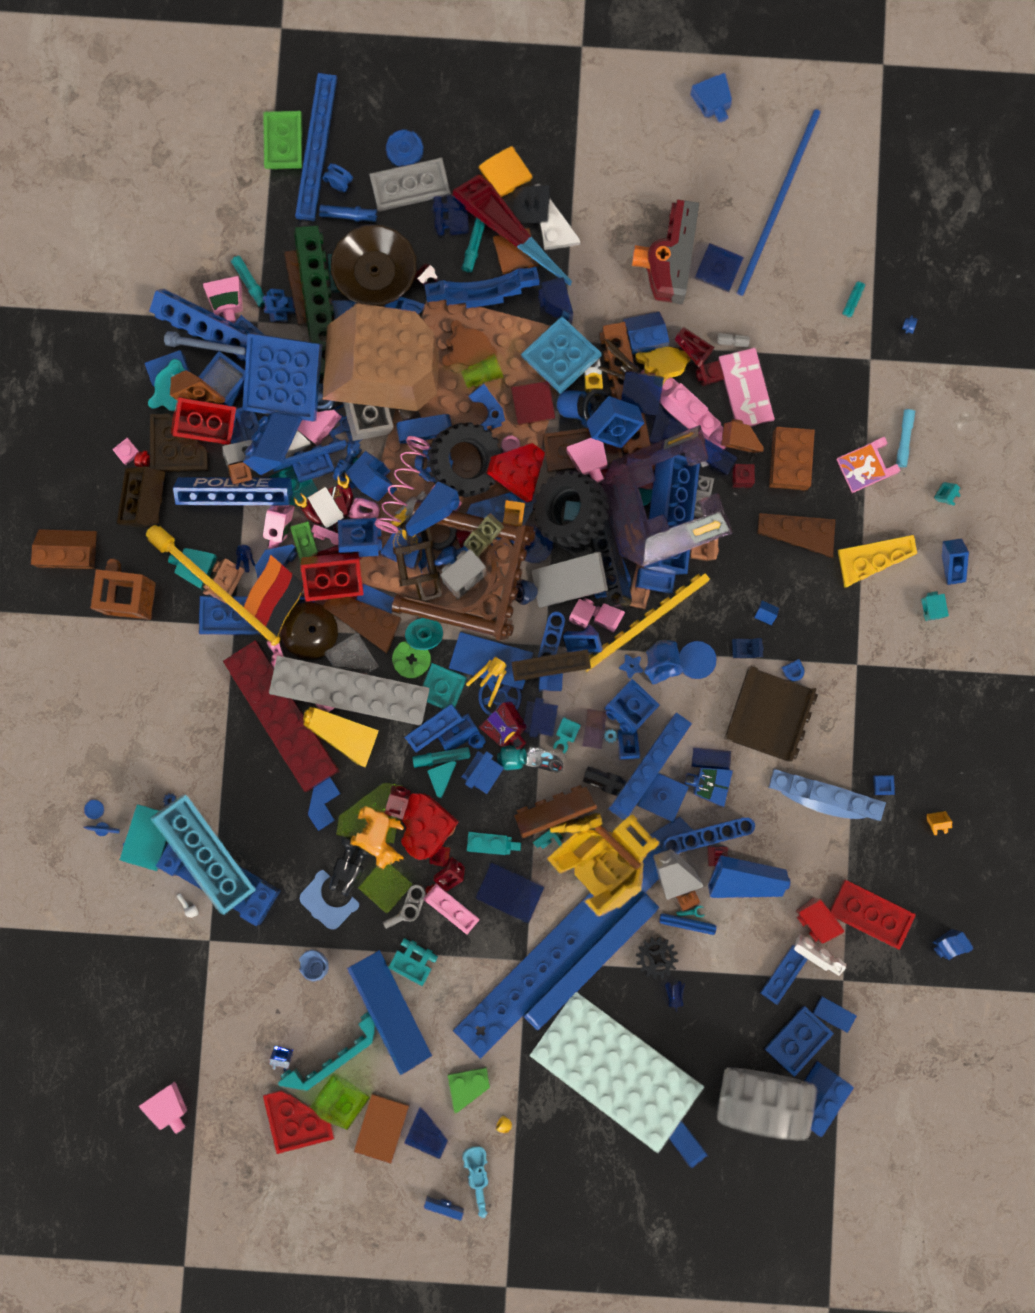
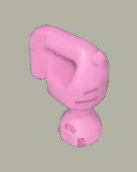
[348,498,380,520]

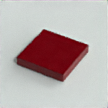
[511,381,555,425]

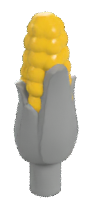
[391,491,427,527]

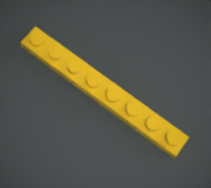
[585,573,710,672]

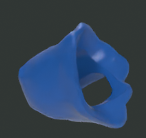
[645,639,684,685]

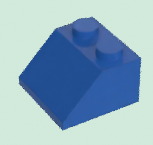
[623,311,670,356]

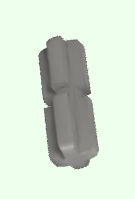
[717,333,750,347]

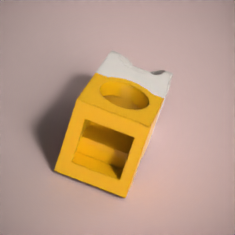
[584,358,603,396]

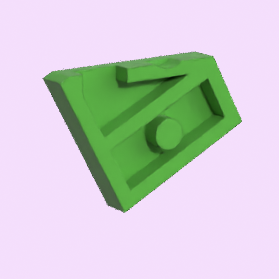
[448,1067,490,1113]

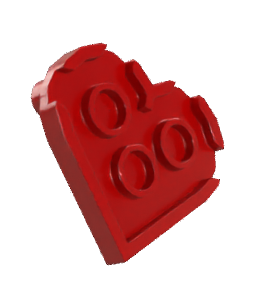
[401,793,459,860]

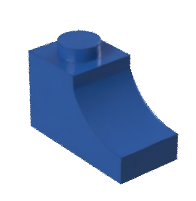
[933,929,974,960]

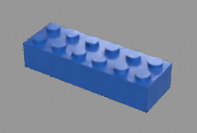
[643,453,700,575]

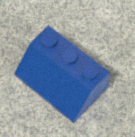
[243,412,302,475]
[804,1061,854,1137]

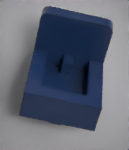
[732,638,764,659]

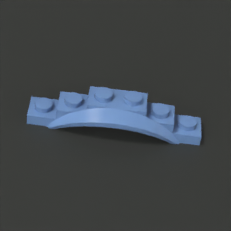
[768,769,886,821]

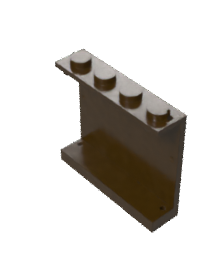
[724,666,818,762]

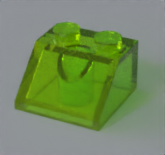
[310,1074,370,1130]

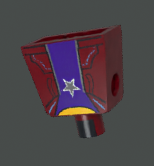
[479,702,527,750]

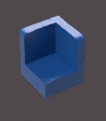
[539,674,563,691]

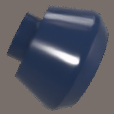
[515,579,538,605]

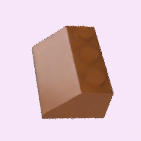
[31,529,97,569]

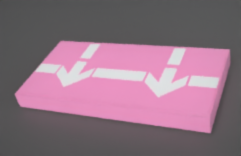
[718,348,775,426]

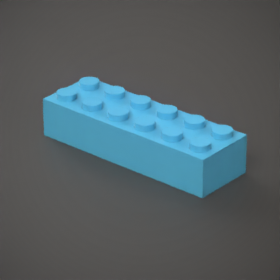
[150,795,255,915]

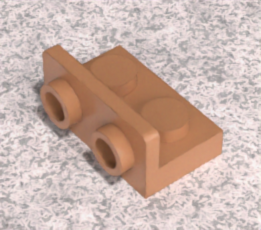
[203,558,245,604]

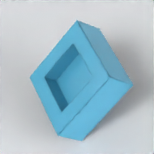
[563,501,581,522]

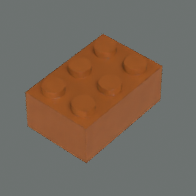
[769,427,815,490]

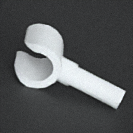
[176,894,199,918]

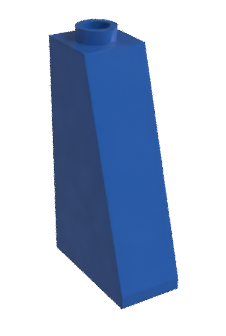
[708,856,791,898]

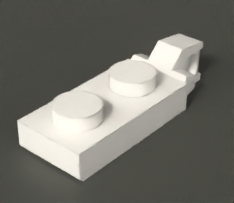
[794,934,846,976]

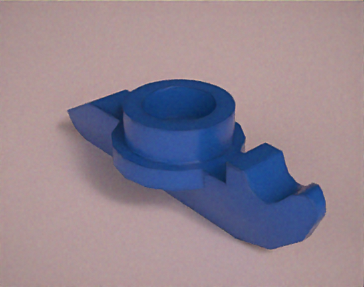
[83,822,120,836]

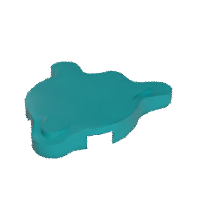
[148,359,185,411]

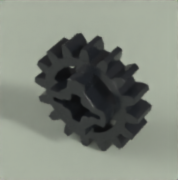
[636,936,678,980]

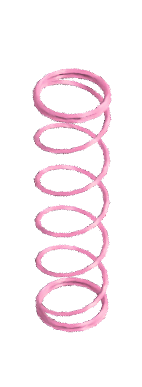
[374,436,430,533]

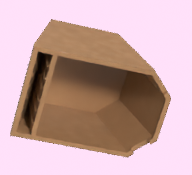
[322,304,439,411]

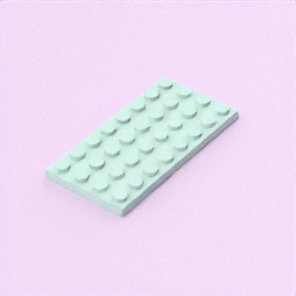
[530,992,704,1153]

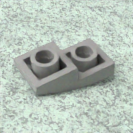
[694,475,714,518]

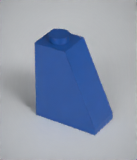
[669,1120,707,1168]

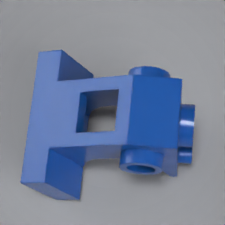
[468,384,505,430]

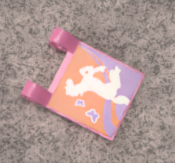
[836,437,900,493]

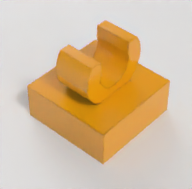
[927,811,952,835]

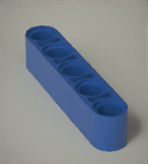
[660,817,755,854]

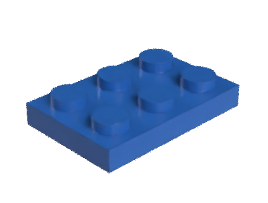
[764,1005,834,1077]

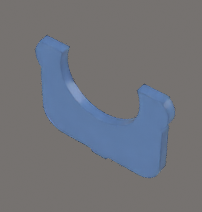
[300,870,360,929]

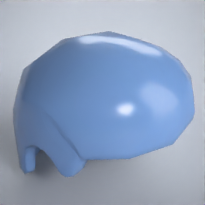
[299,950,329,982]

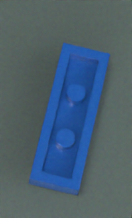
[405,703,463,752]
[760,944,808,1005]

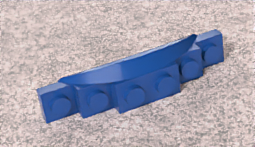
[424,267,540,308]

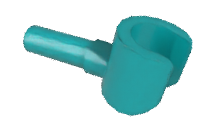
[677,905,705,917]

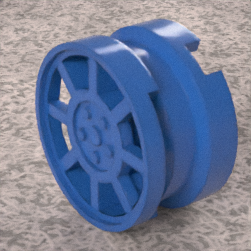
[323,164,353,192]

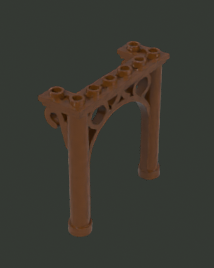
[392,500,535,640]

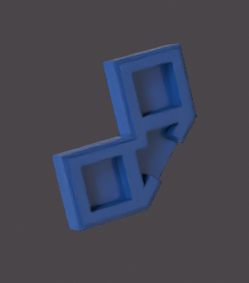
[308,777,341,831]

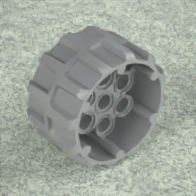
[717,1068,817,1140]

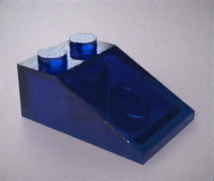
[476,863,545,923]

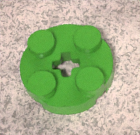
[392,641,431,679]

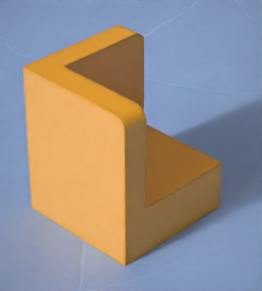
[503,500,525,526]

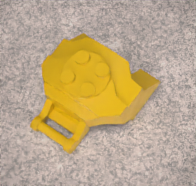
[547,814,659,917]

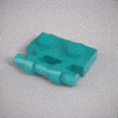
[388,938,438,987]

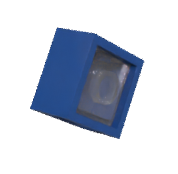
[199,351,245,406]

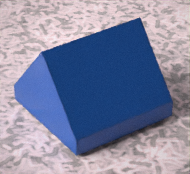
[754,601,779,626]

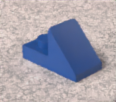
[563,625,603,652]

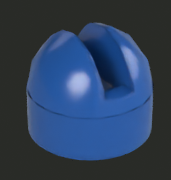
[469,732,486,749]

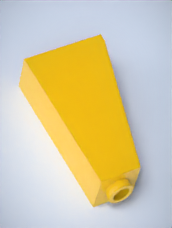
[303,707,378,767]

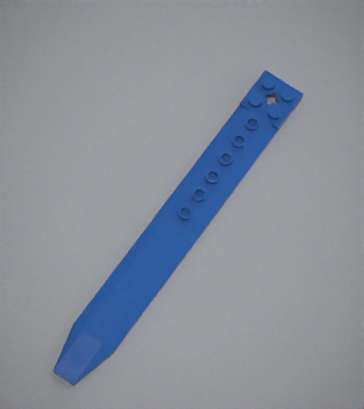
[453,817,693,1059]

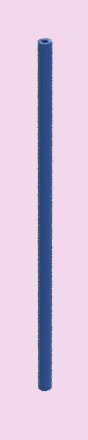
[737,109,821,296]

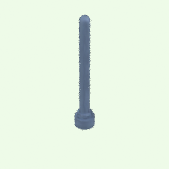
[164,331,246,355]

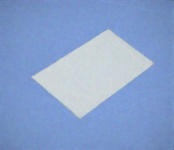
[308,487,344,528]

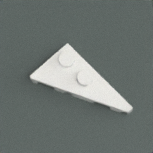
[535,184,580,250]

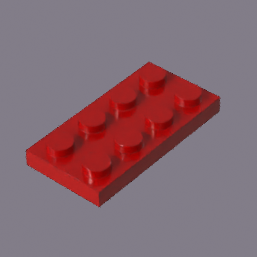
[829,880,916,950]

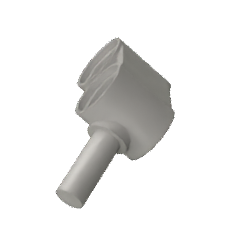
[383,884,426,929]

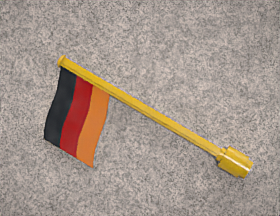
[146,525,303,646]

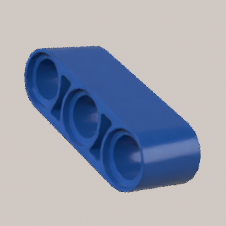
[396,414,452,444]
[538,612,565,657]

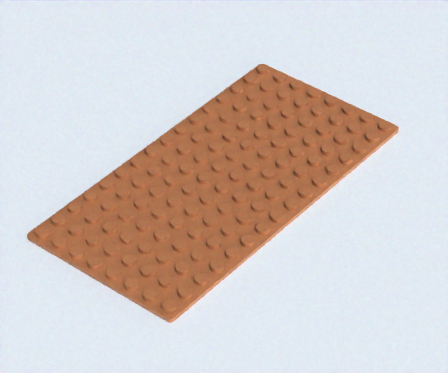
[360,300,557,617]

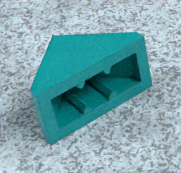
[428,761,457,798]

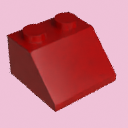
[796,897,845,944]

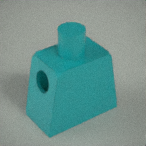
[168,548,218,590]

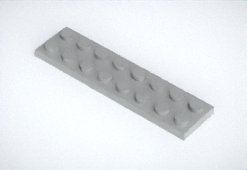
[269,656,429,726]

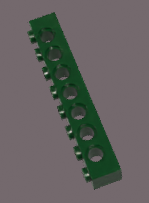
[294,226,334,379]

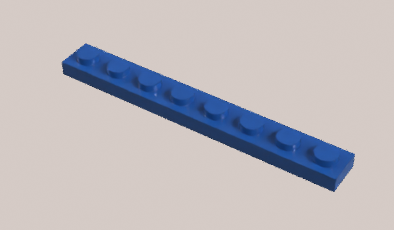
[295,73,337,221]

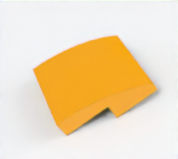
[479,146,532,197]

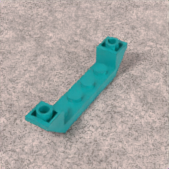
[278,1012,376,1091]

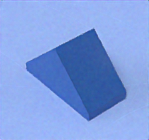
[618,730,640,760]

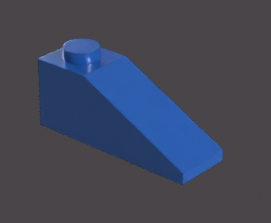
[405,481,460,537]

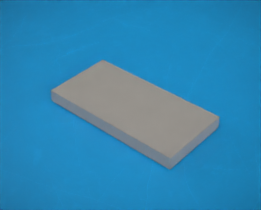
[370,158,451,212]
[532,552,608,608]

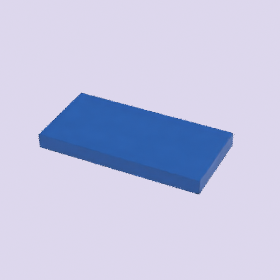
[449,632,533,690]

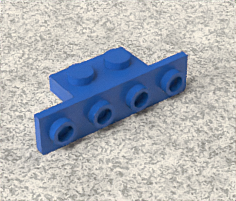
[273,440,347,483]

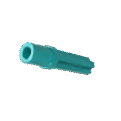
[462,217,485,272]
[231,256,265,308]
[413,747,470,768]

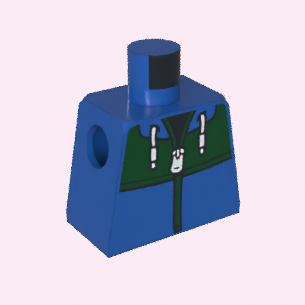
[685,768,733,807]

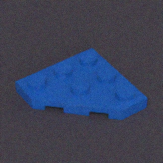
[466,492,537,546]

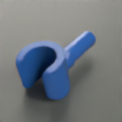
[418,548,429,573]

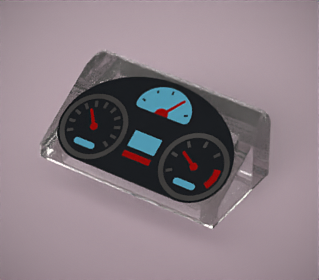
[525,746,567,774]

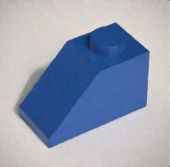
[942,538,969,585]

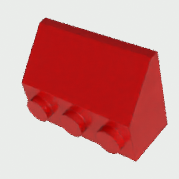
[171,397,236,445]

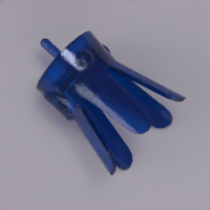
[236,545,256,573]
[665,981,685,1012]

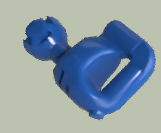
[333,441,362,489]
[435,545,469,566]

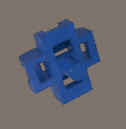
[263,289,295,323]

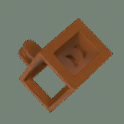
[91,558,156,620]

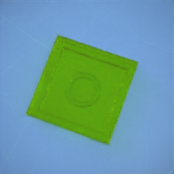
[358,864,413,914]

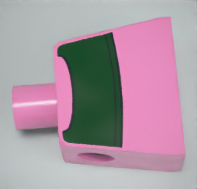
[203,276,243,323]
[263,505,295,549]

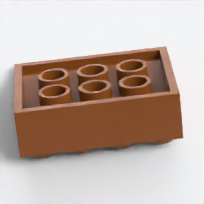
[514,785,597,838]

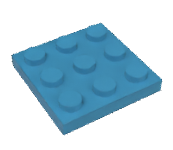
[521,316,602,394]

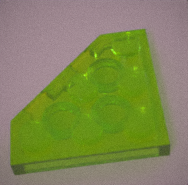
[336,783,402,843]

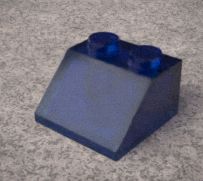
[538,277,573,324]

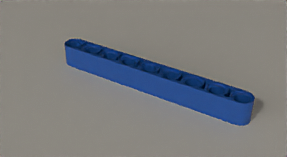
[523,893,659,1030]

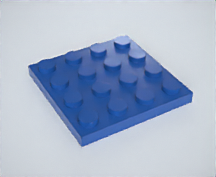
[243,333,322,422]

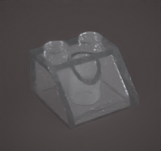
[324,633,379,675]

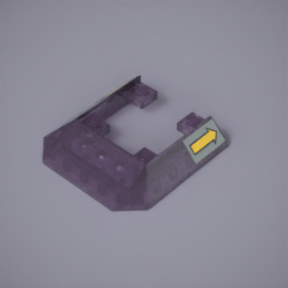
[601,425,732,567]

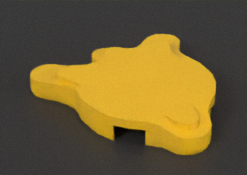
[635,347,691,386]
[550,813,603,833]

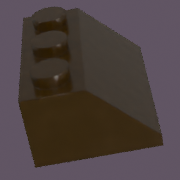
[116,466,165,528]

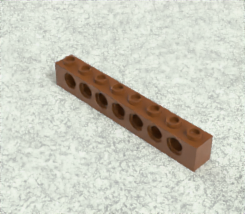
[599,322,655,475]

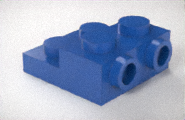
[338,518,382,557]
[604,679,660,735]

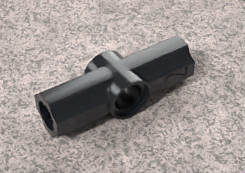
[582,766,627,796]

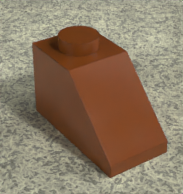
[721,419,763,453]

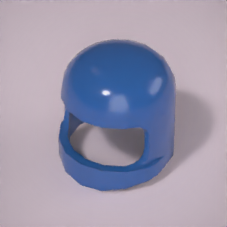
[557,390,592,420]

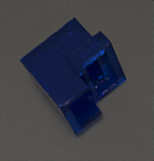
[524,697,558,738]

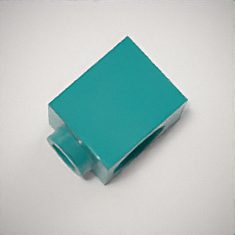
[921,591,949,621]

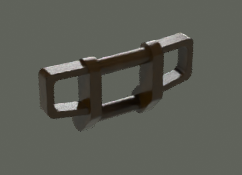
[392,527,442,601]

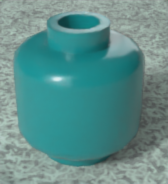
[497,745,527,771]

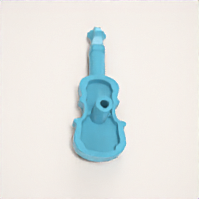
[462,1146,488,1218]

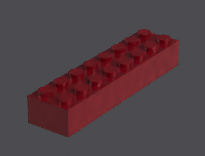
[223,640,340,792]

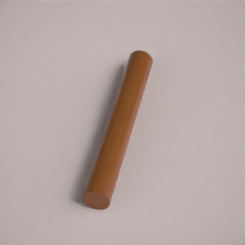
[595,825,641,870]

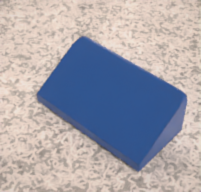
[438,714,480,751]

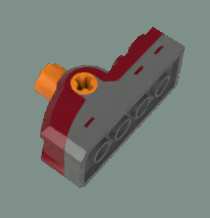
[632,199,700,305]

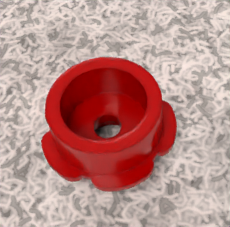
[134,451,150,467]

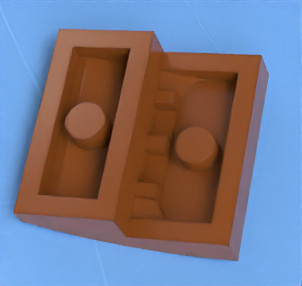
[493,228,539,275]

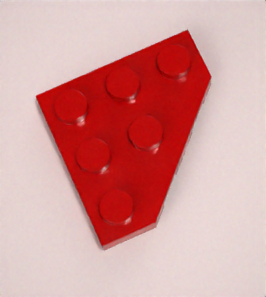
[487,443,545,502]
[263,1090,335,1154]

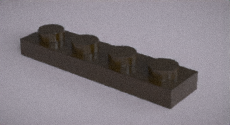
[511,649,591,682]

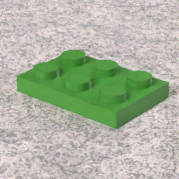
[264,111,302,169]

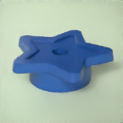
[619,654,643,679]

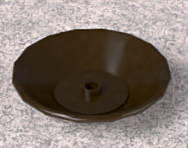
[331,225,416,306]

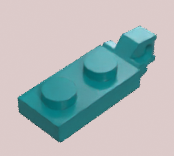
[467,832,521,855]

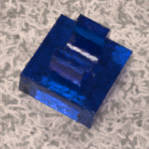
[269,1046,293,1071]

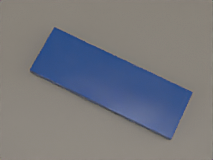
[199,596,315,635]
[347,950,432,1075]

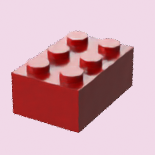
[300,552,364,602]

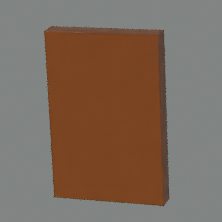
[354,1093,409,1164]

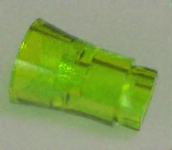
[461,353,504,388]

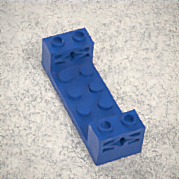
[156,844,281,926]

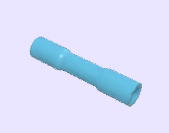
[896,409,916,467]

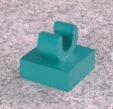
[934,482,961,506]

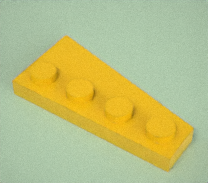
[838,535,917,587]

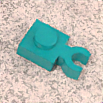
[553,717,581,754]

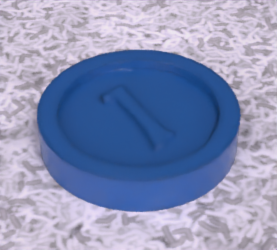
[84,800,104,819]

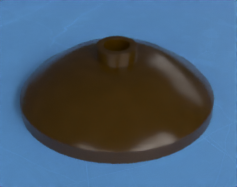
[280,602,338,660]

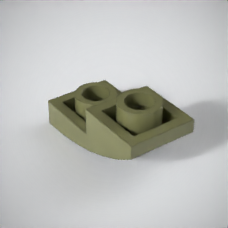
[463,514,504,557]

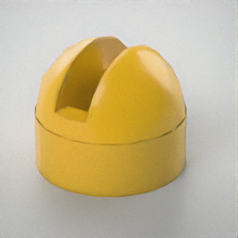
[495,1115,512,1133]

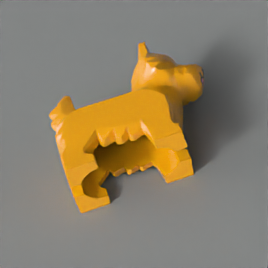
[350,806,404,870]

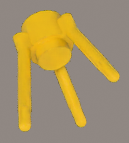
[466,657,507,707]

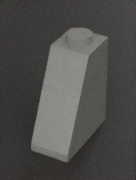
[653,849,703,899]

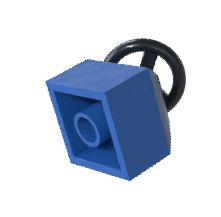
[582,389,644,448]

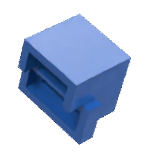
[346,451,397,502]
[461,751,504,794]

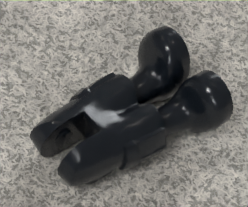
[329,836,374,896]

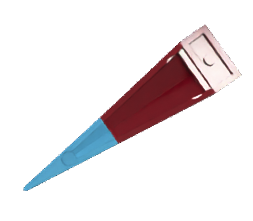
[453,174,572,286]

